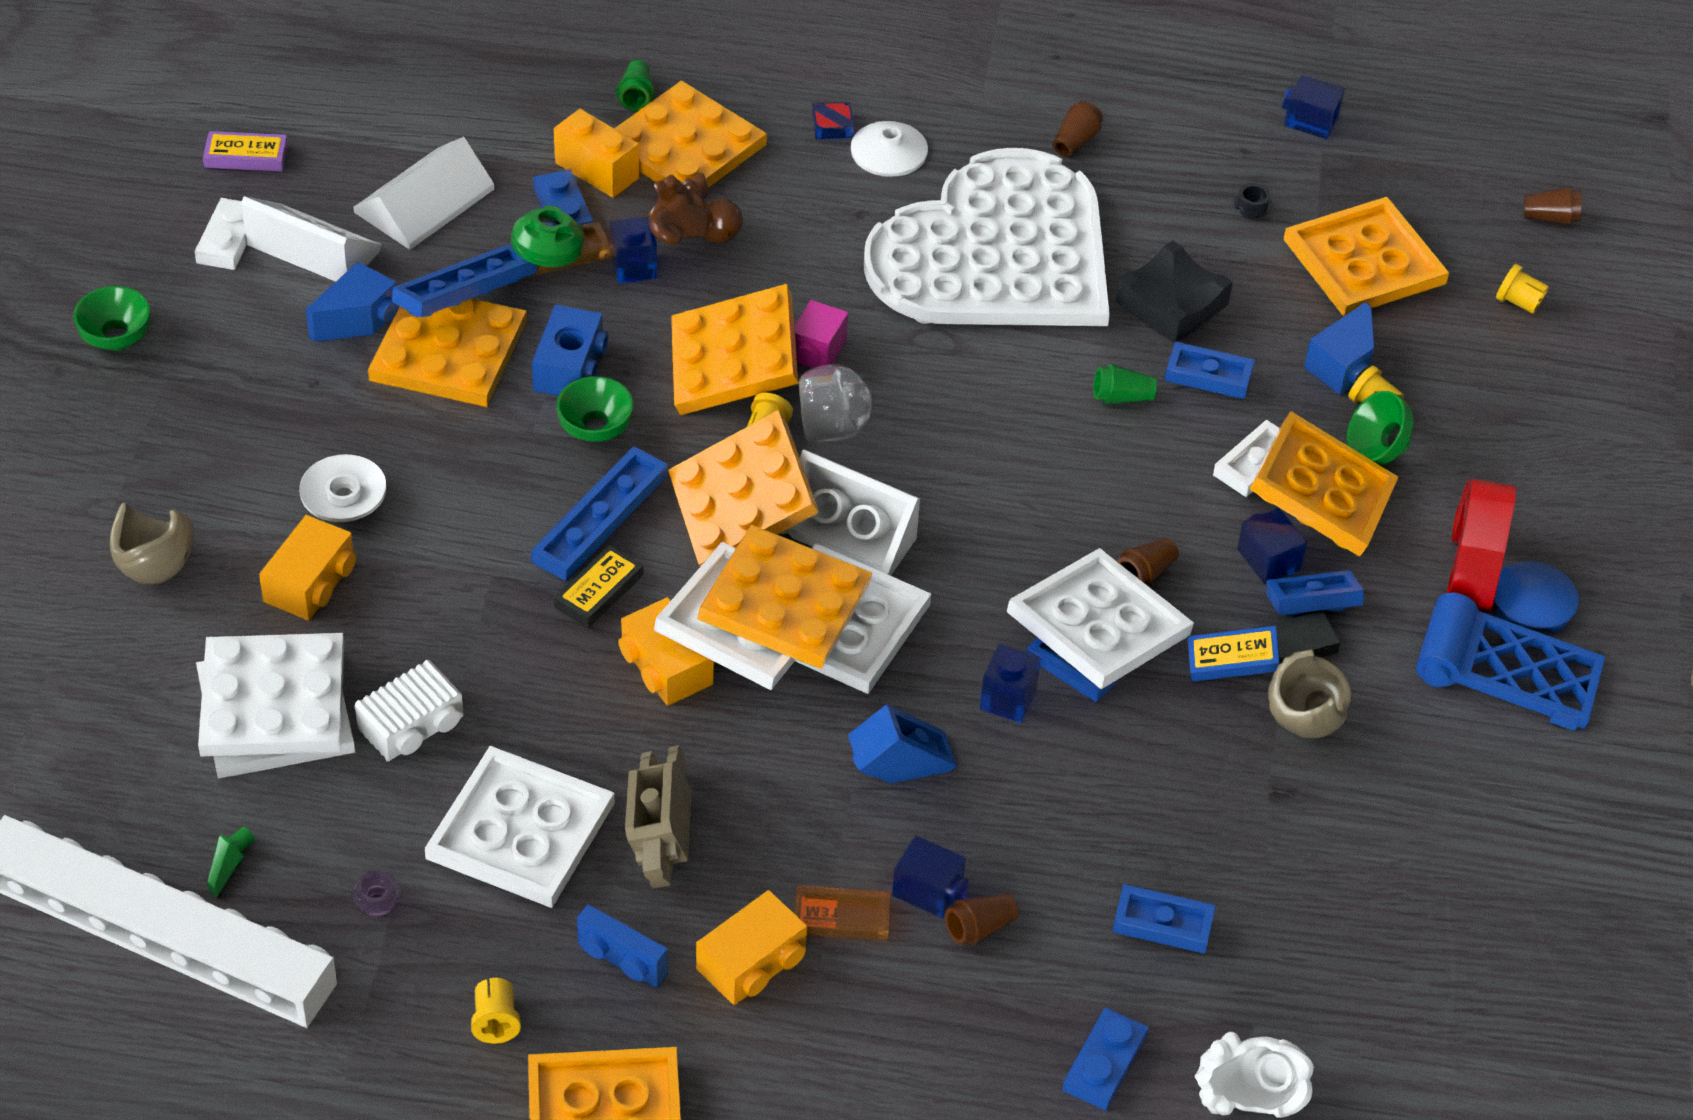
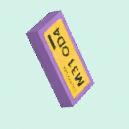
[203,131,288,172]

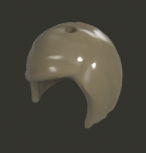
[109,503,194,585]
[1268,649,1352,739]

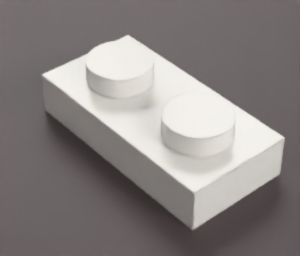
[194,198,247,270]
[1213,420,1280,497]

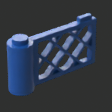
[1416,593,1605,731]

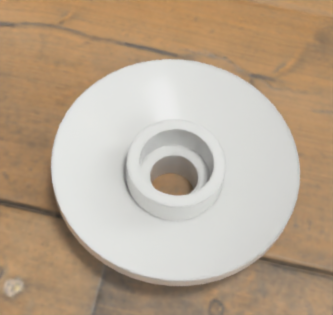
[851,121,928,177]
[299,454,387,522]

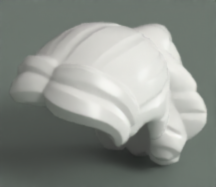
[1195,1032,1314,1118]

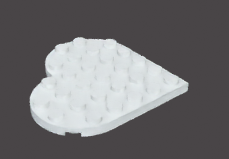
[864,148,1110,326]

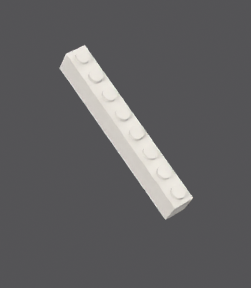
[0,815,337,1028]

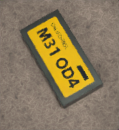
[554,545,644,628]

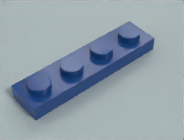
[392,244,537,317]
[531,446,668,582]

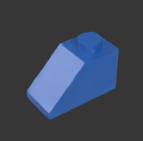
[306,262,399,342]
[1304,302,1374,395]
[848,704,958,784]

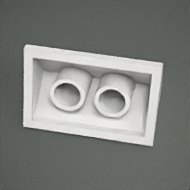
[354,137,494,250]
[241,196,382,281]
[782,450,920,576]

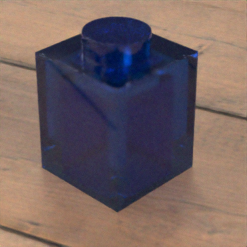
[1282,75,1345,140]
[610,216,657,283]
[1237,507,1307,584]
[980,644,1041,723]
[892,835,969,918]

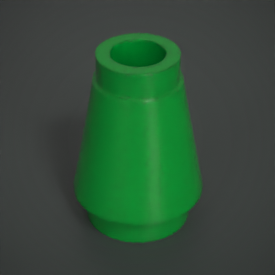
[616,60,654,111]
[1093,364,1157,405]

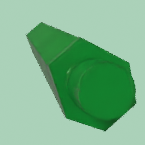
[206,826,255,898]

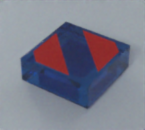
[812,102,854,139]

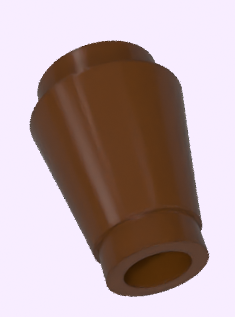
[1052,101,1103,157]
[1524,186,1581,225]
[1117,537,1179,586]
[945,893,1018,946]

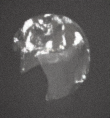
[799,364,872,444]

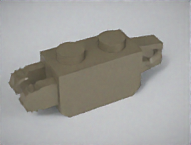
[625,745,692,889]

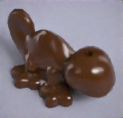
[637,173,743,245]

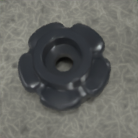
[1233,183,1272,219]

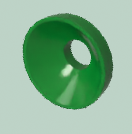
[511,205,584,267]
[73,286,151,351]
[556,376,633,442]
[1346,391,1414,466]

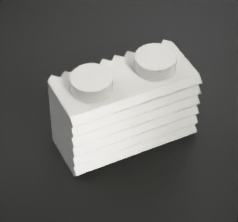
[355,660,464,761]

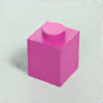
[794,300,848,373]

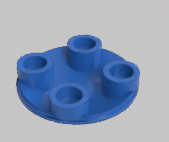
[1494,561,1579,633]

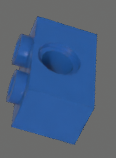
[532,305,609,396]

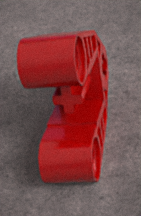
[1447,479,1516,614]

